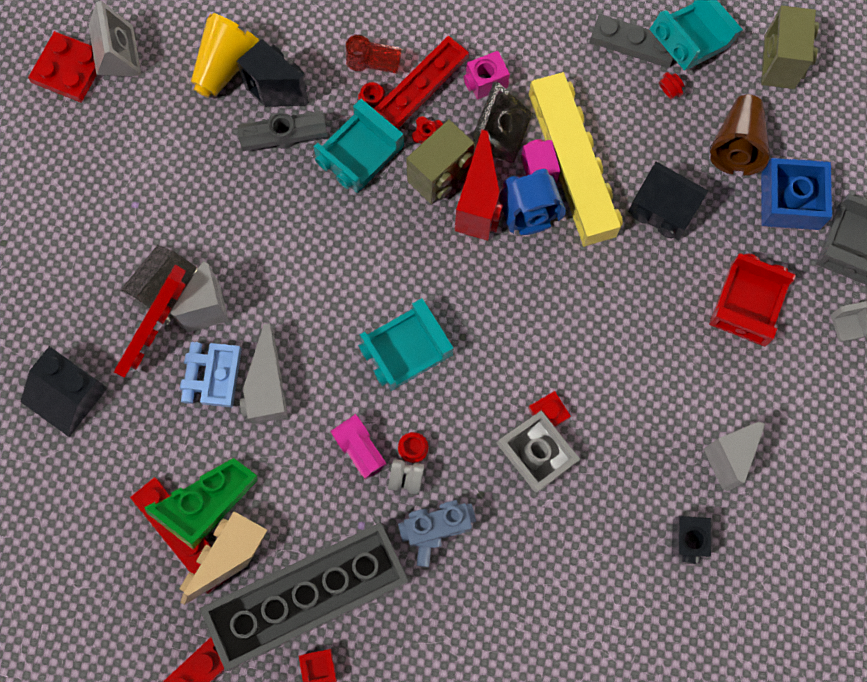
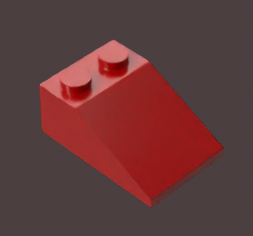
[455,130,503,241]

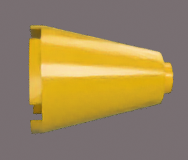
[191,13,259,98]

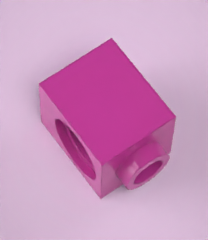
[463,51,510,100]
[521,139,560,183]

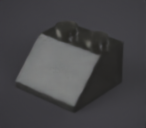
[120,245,198,325]

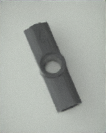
[237,110,328,151]

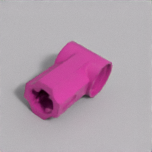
[330,414,387,480]

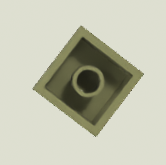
[761,5,819,89]
[406,119,474,205]

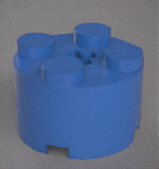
[499,169,566,235]

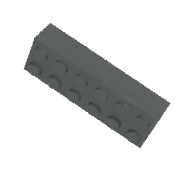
[199,522,409,671]

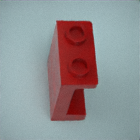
[709,253,796,347]

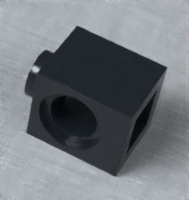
[672,516,711,564]

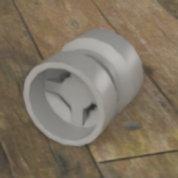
[388,459,425,495]

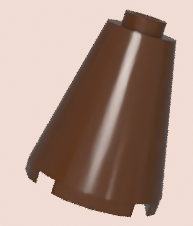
[710,94,770,176]

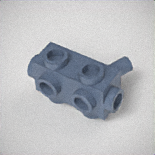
[398,500,476,567]

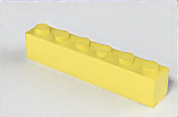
[529,72,623,247]

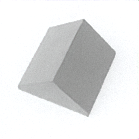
[88,1,141,76]
[170,261,229,332]
[496,411,580,493]
[703,422,765,491]

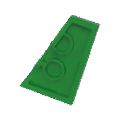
[144,458,258,550]

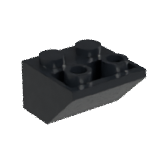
[236,39,309,107]

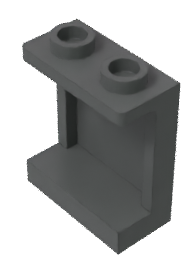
[816,194,867,285]

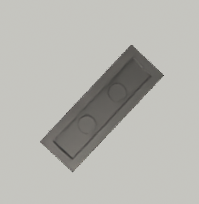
[589,14,673,68]

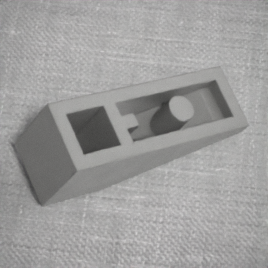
[240,323,289,425]

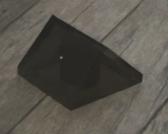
[473,82,533,163]

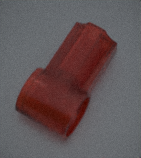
[346,34,402,74]

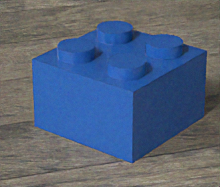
[761,158,832,230]

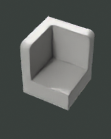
[831,301,867,342]

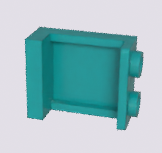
[649,0,743,71]
[313,99,404,193]
[358,298,454,391]

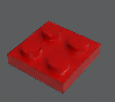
[28,31,97,103]

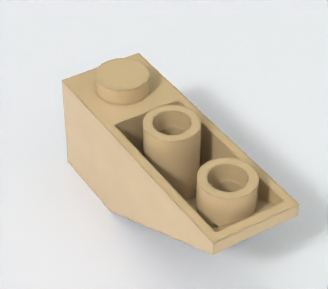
[179,512,267,605]

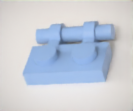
[180,342,242,408]

